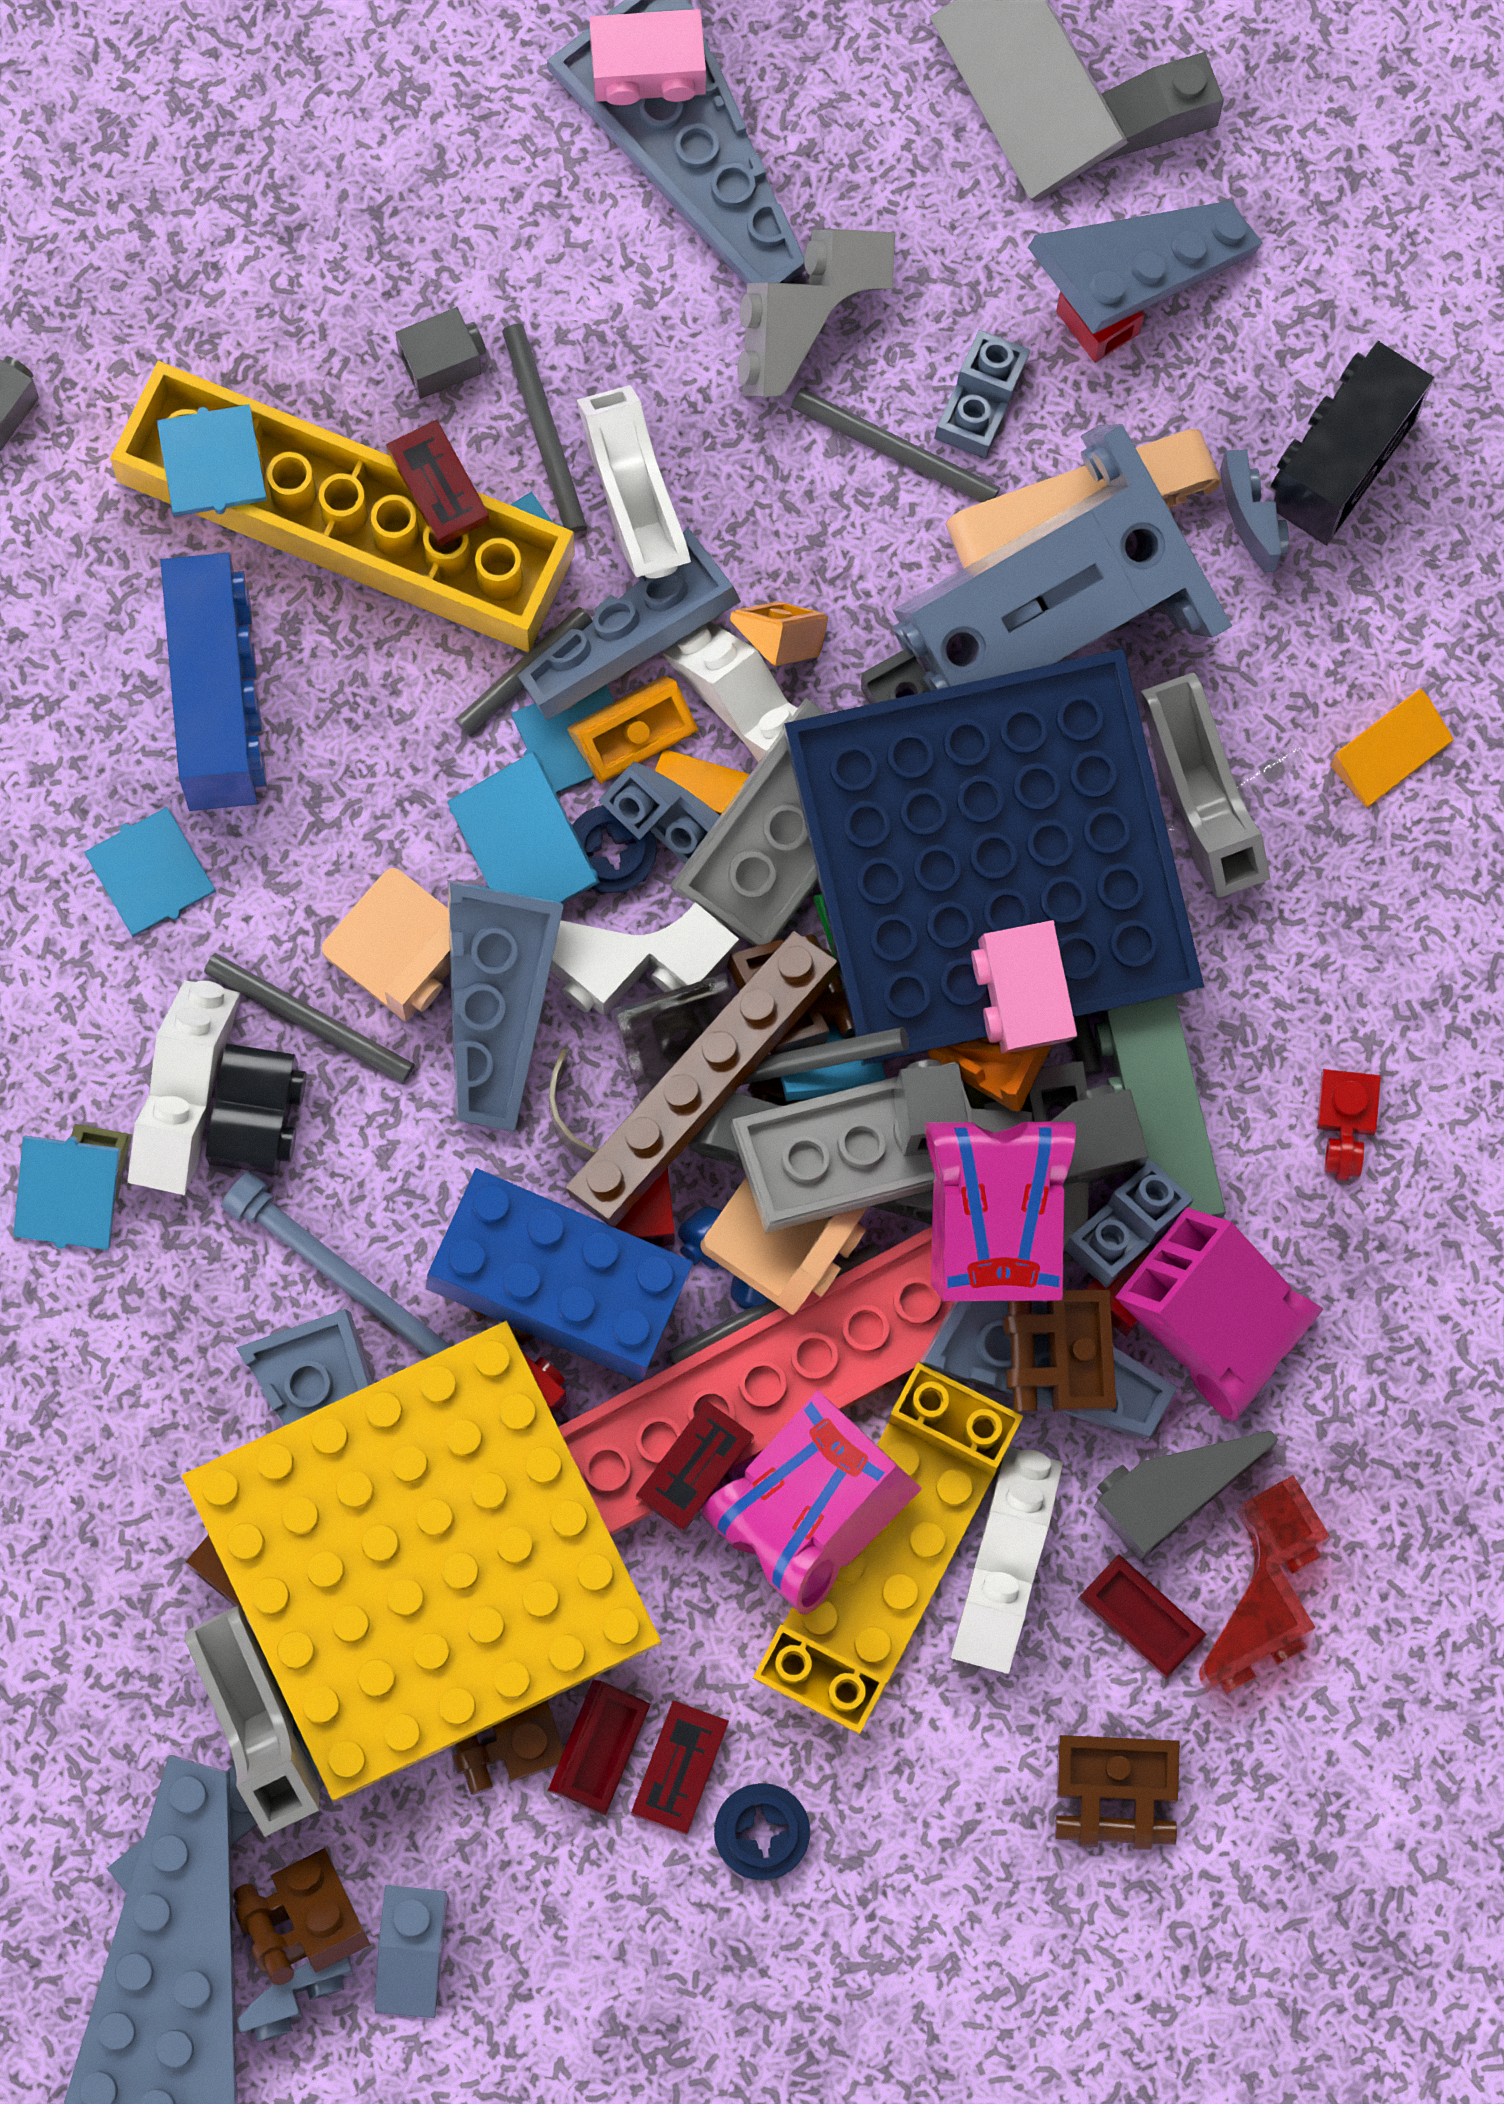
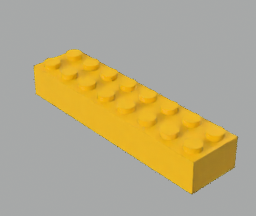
[110,360,575,652]

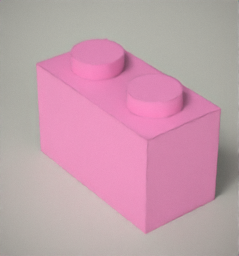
[589,9,706,106]
[971,920,1077,1055]

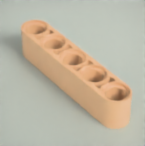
[945,429,1222,568]

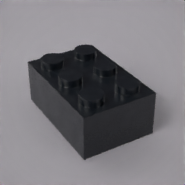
[1270,340,1435,546]

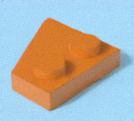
[928,1038,1052,1111]

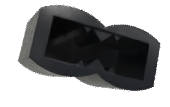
[205,1043,307,1175]

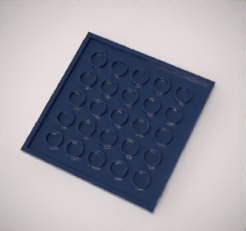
[783,648,1204,1066]

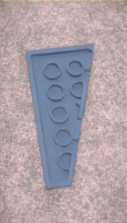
[547,0,805,286]
[63,1755,238,2104]

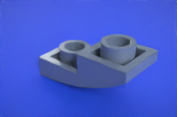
[934,330,1031,459]
[1220,449,1289,573]
[598,762,720,864]
[1064,1160,1194,1288]
[237,1956,354,2042]

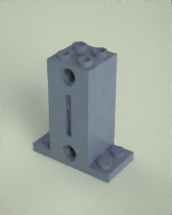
[892,424,1232,691]

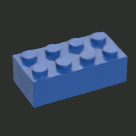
[160,552,267,811]
[426,1168,693,1382]

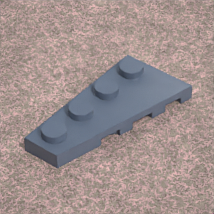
[1028,201,1263,334]
[517,527,741,721]
[447,880,564,1132]
[919,1301,1178,1440]
[236,1309,373,1426]

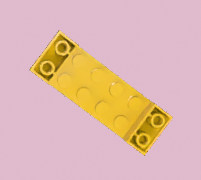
[753,1362,1024,1735]

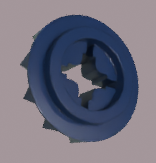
[572,805,657,895]
[714,1783,810,1881]

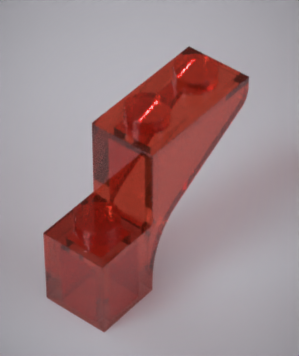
[1199,1475,1330,1695]

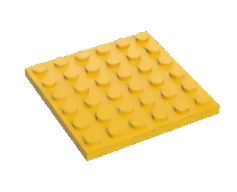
[181,1320,662,1803]

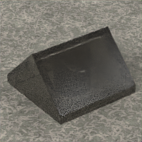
[614,973,733,1103]

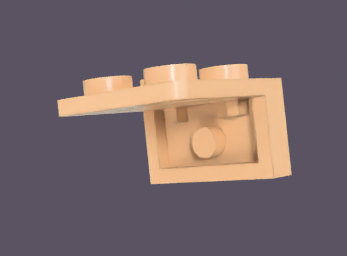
[322,868,450,1022]
[700,1176,868,1316]

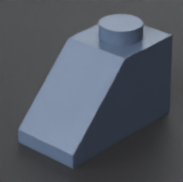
[375,1885,449,2019]

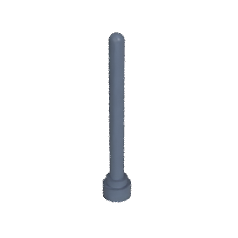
[221,1171,452,1357]

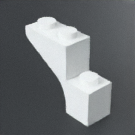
[577,385,691,578]
[662,621,798,763]
[550,902,739,1017]
[127,980,240,1195]
[951,1447,1063,1674]

